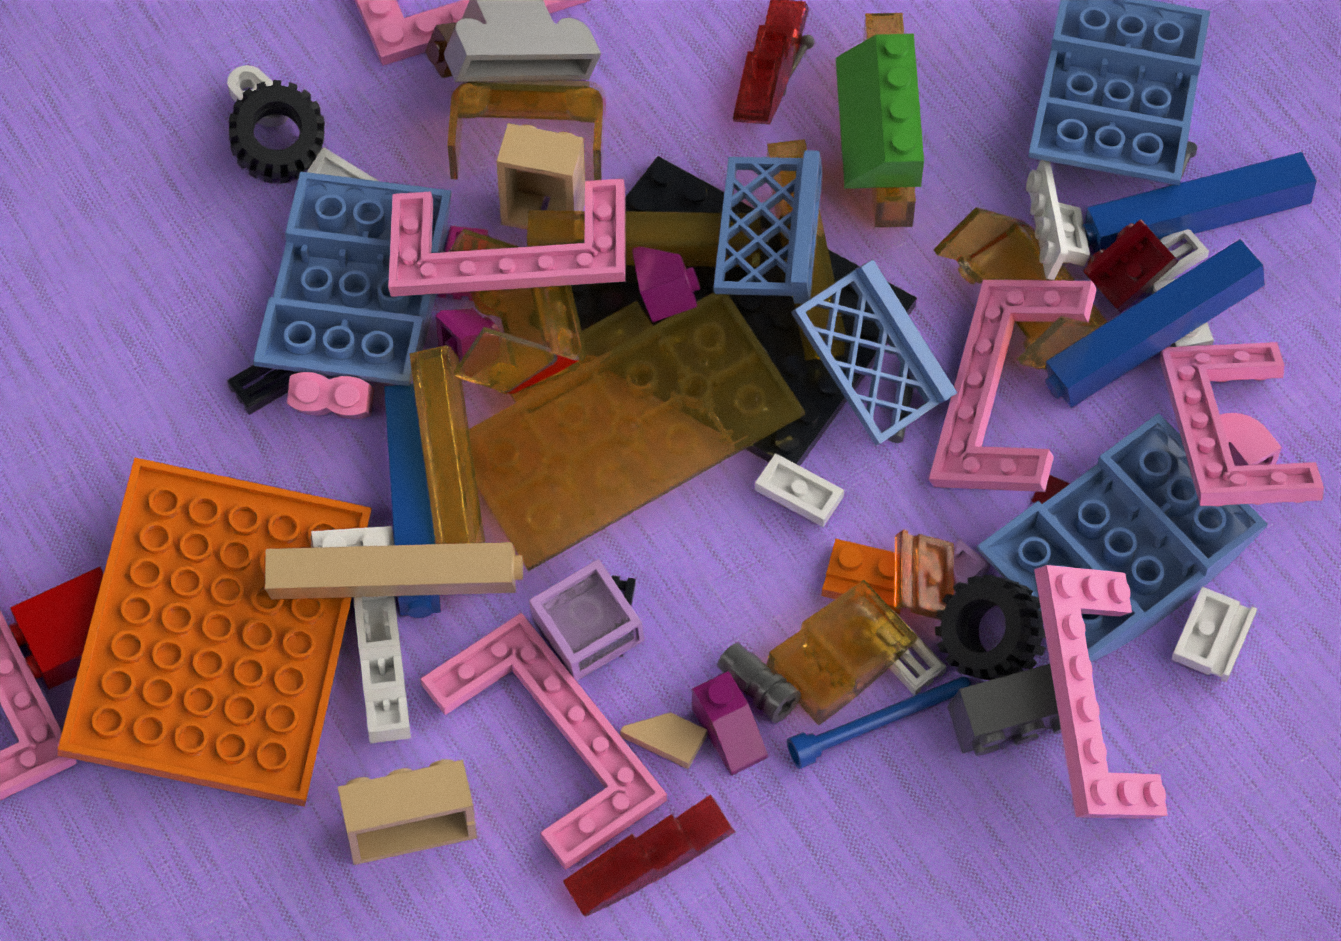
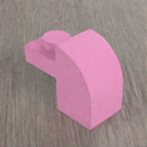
[1220,413,1282,466]

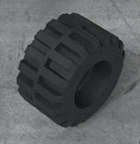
[229,80,325,183]
[935,575,1046,680]

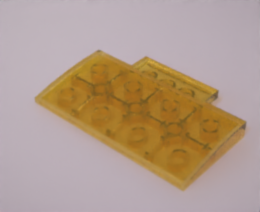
[449,292,805,572]

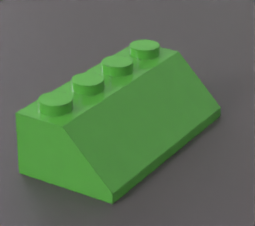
[836,33,924,189]

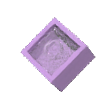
[529,559,644,681]

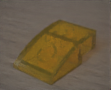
[767,580,917,725]

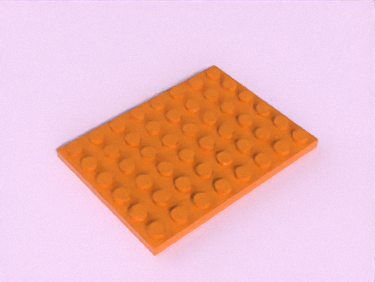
[58,457,372,807]

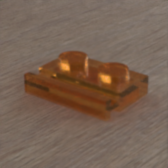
[894,529,954,620]

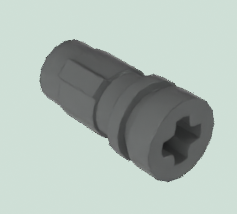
[717,643,801,723]

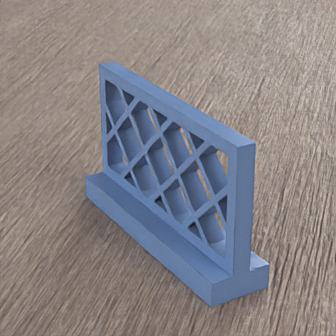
[714,150,823,304]
[791,259,957,446]

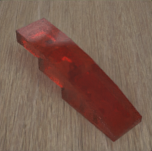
[732,0,809,124]
[563,794,736,917]

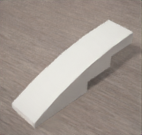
[353,596,411,744]

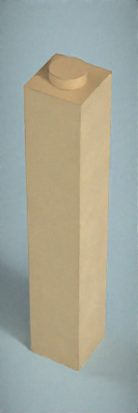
[265,542,523,599]

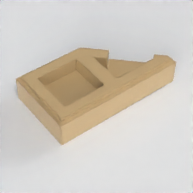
[620,712,707,769]

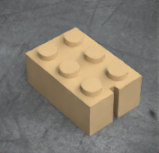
[496,123,585,239]
[338,759,477,865]

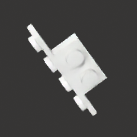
[1026,160,1090,280]

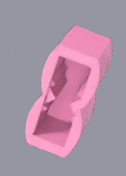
[287,372,374,419]

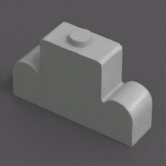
[444,0,601,82]

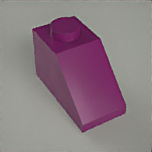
[632,246,700,322]
[435,308,500,380]
[692,671,768,776]

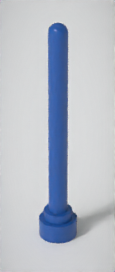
[787,677,972,769]

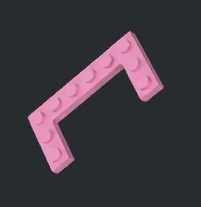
[355,0,591,66]
[388,178,625,297]
[929,280,1097,492]
[1160,342,1324,507]
[1034,565,1168,819]
[0,611,77,800]
[421,613,667,870]

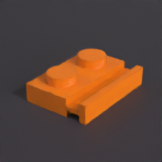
[821,538,914,615]

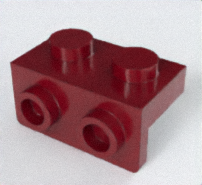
[1083,219,1179,313]

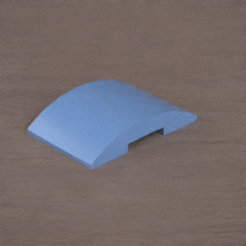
[1028,0,1210,185]
[253,171,452,386]
[977,413,1268,662]

